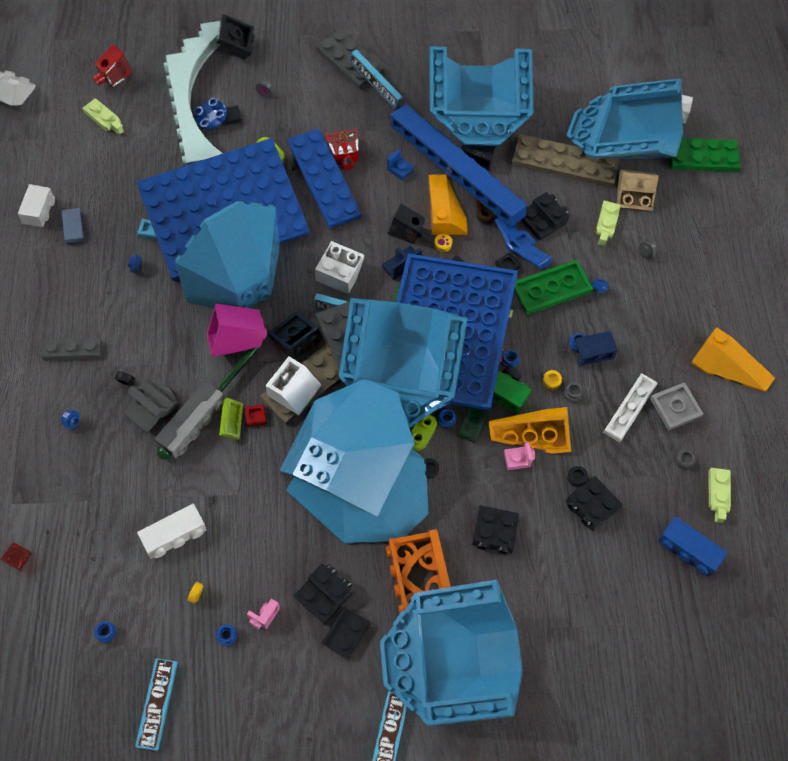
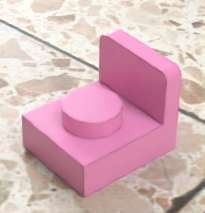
[504,442,535,470]
[247,599,280,630]

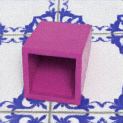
[206,303,267,357]

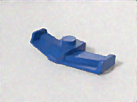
[495,218,552,269]

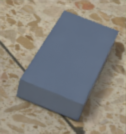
[62,208,84,244]

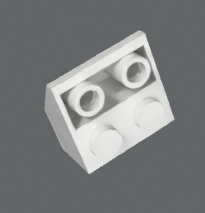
[0,71,36,105]
[315,241,364,295]
[266,357,321,415]

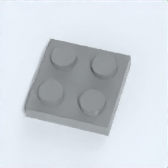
[650,382,704,431]

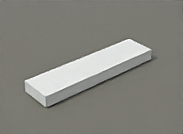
[603,373,658,443]

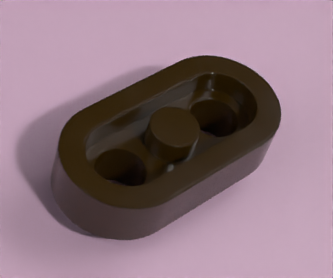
[477,199,495,223]

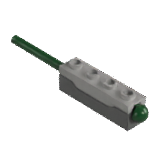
[154,346,261,460]

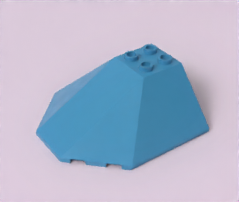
[429,46,534,146]
[567,79,683,160]
[175,201,280,309]
[339,298,468,428]
[279,379,415,518]
[286,449,429,544]
[380,580,523,726]

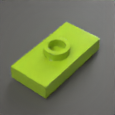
[219,398,243,441]

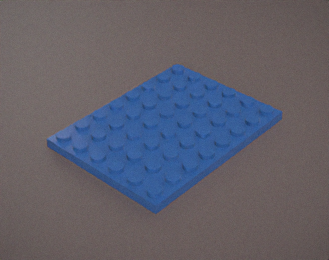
[136,138,310,281]
[396,253,518,411]

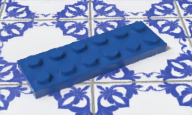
[287,129,361,229]

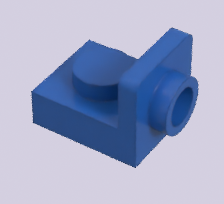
[387,149,414,181]

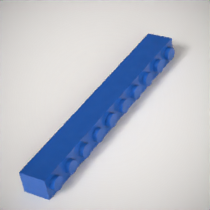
[391,104,527,228]

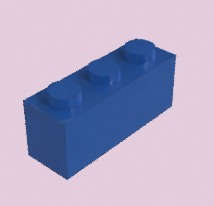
[658,516,728,577]

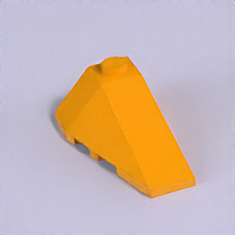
[429,175,468,235]
[691,327,775,393]
[489,407,571,453]

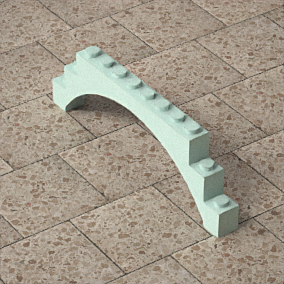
[164,21,223,166]

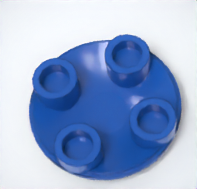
[194,98,227,130]

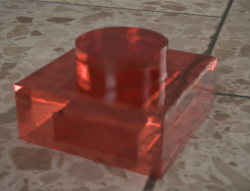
[1,542,32,571]

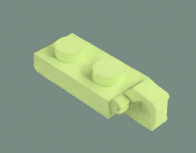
[82,98,124,135]
[595,201,621,246]
[709,468,731,523]

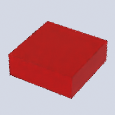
[245,404,267,427]

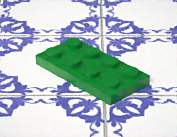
[670,138,741,172]
[514,260,593,316]

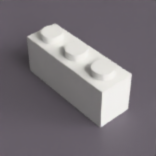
[137,503,207,559]

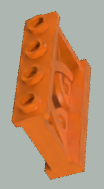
[385,529,451,614]

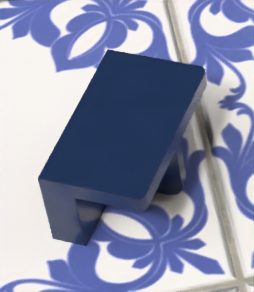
[382,245,422,280]
[575,331,618,366]

